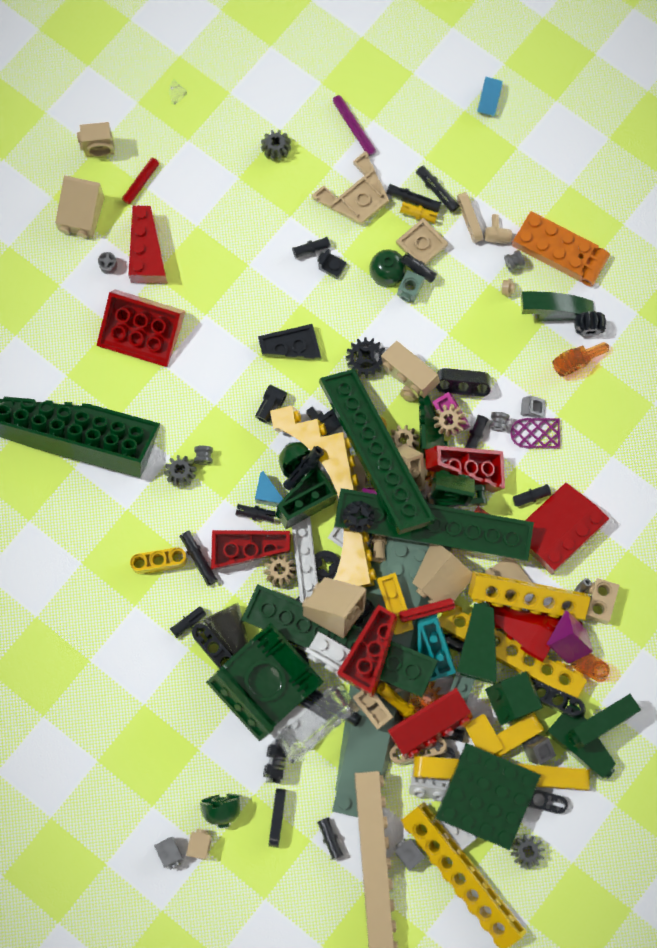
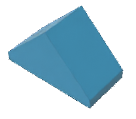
[255,471,283,507]

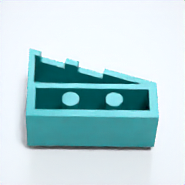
[418,614,456,681]

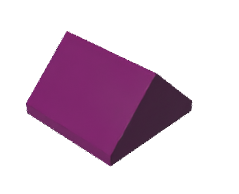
[547,610,593,664]

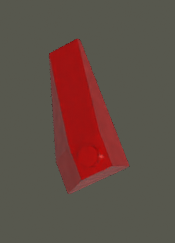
[485,601,558,663]

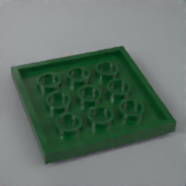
[434,743,541,851]

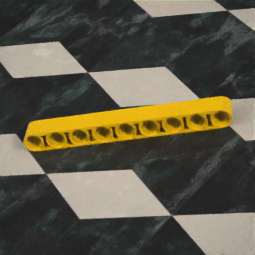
[413,756,590,791]

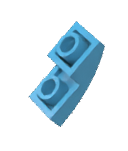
[477,76,503,116]

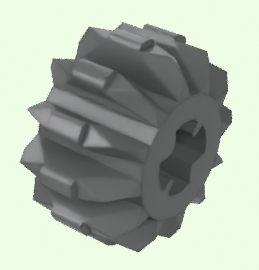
[261,129,291,161]
[164,455,197,488]
[510,834,545,870]

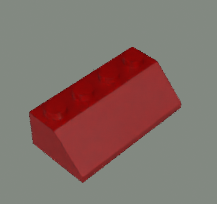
[388,688,473,760]

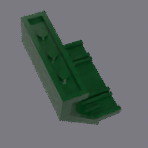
[206,623,324,742]

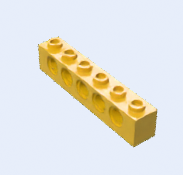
[468,571,591,621]

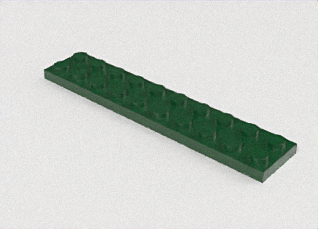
[319,369,436,535]
[334,488,534,562]
[241,584,438,698]

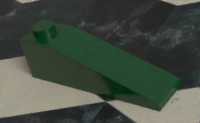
[418,395,448,459]

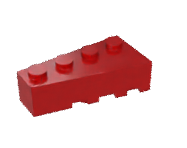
[211,530,291,571]
[336,604,398,698]

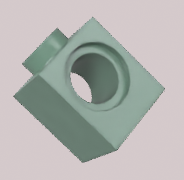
[397,270,424,303]

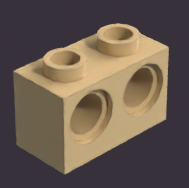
[586,578,620,625]
[353,691,393,730]

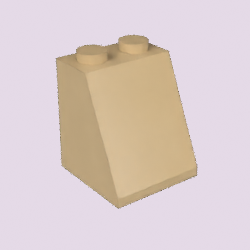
[55,175,105,238]
[412,545,473,604]
[302,577,366,638]

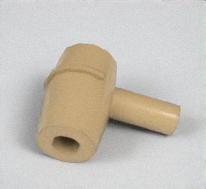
[484,214,512,244]

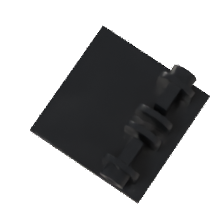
[263,739,288,784]

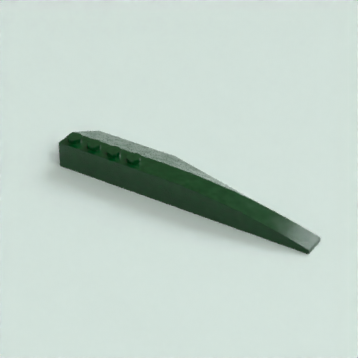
[0,396,160,478]

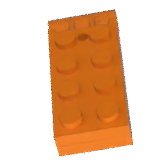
[512,211,610,287]

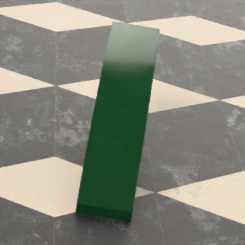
[521,291,594,321]

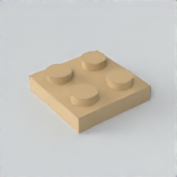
[396,218,448,265]

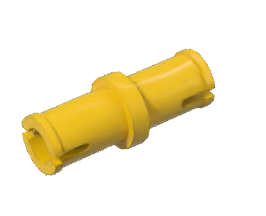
[399,201,438,224]

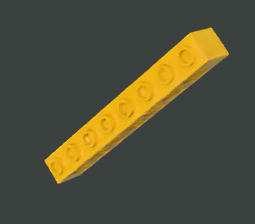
[439,604,587,701]
[401,802,527,948]

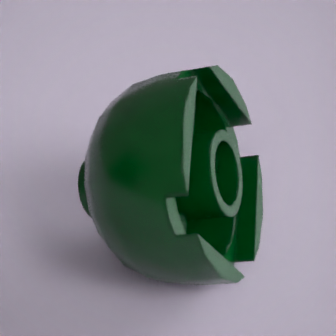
[369,249,406,288]
[278,442,318,478]
[200,793,240,828]

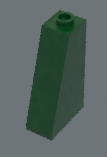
[456,602,497,685]
[567,693,641,750]
[546,705,616,781]

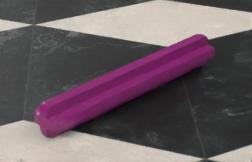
[332,95,376,157]

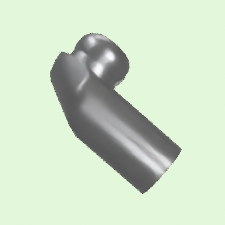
[574,578,592,593]

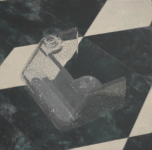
[276,686,362,764]

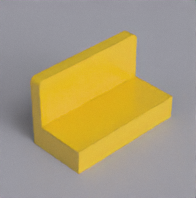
[464,714,503,754]

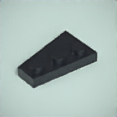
[258,323,321,360]

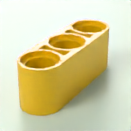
[130,547,187,574]
[494,713,545,757]

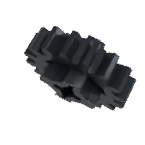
[346,337,385,379]

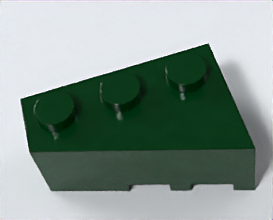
[276,464,337,530]

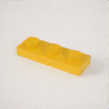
[377,573,414,636]

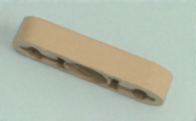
[457,192,483,243]
[389,738,447,765]

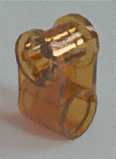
[571,653,610,682]

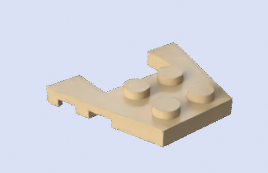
[312,151,389,225]

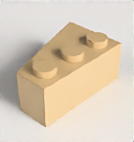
[381,340,440,398]

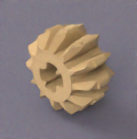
[433,404,467,437]
[390,425,419,450]
[263,554,297,588]

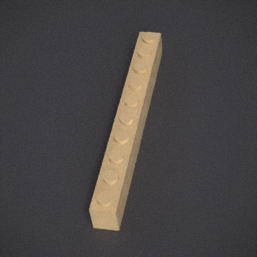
[354,771,398,948]

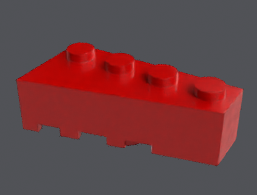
[128,205,168,284]
[425,446,505,493]

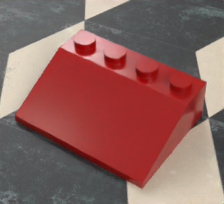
[96,289,186,367]
[525,482,609,575]

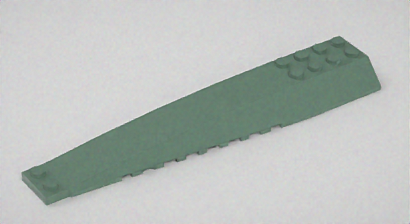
[332,537,451,818]

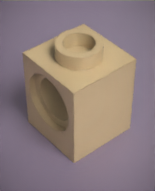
[186,828,212,860]

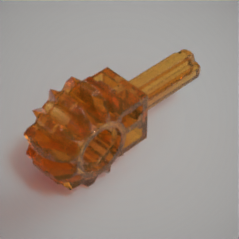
[552,342,610,377]

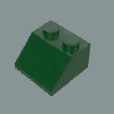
[429,470,475,507]
[485,671,543,726]

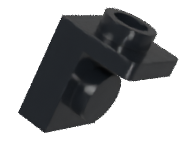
[317,248,347,280]

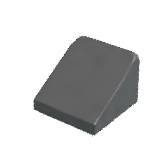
[521,395,545,418]

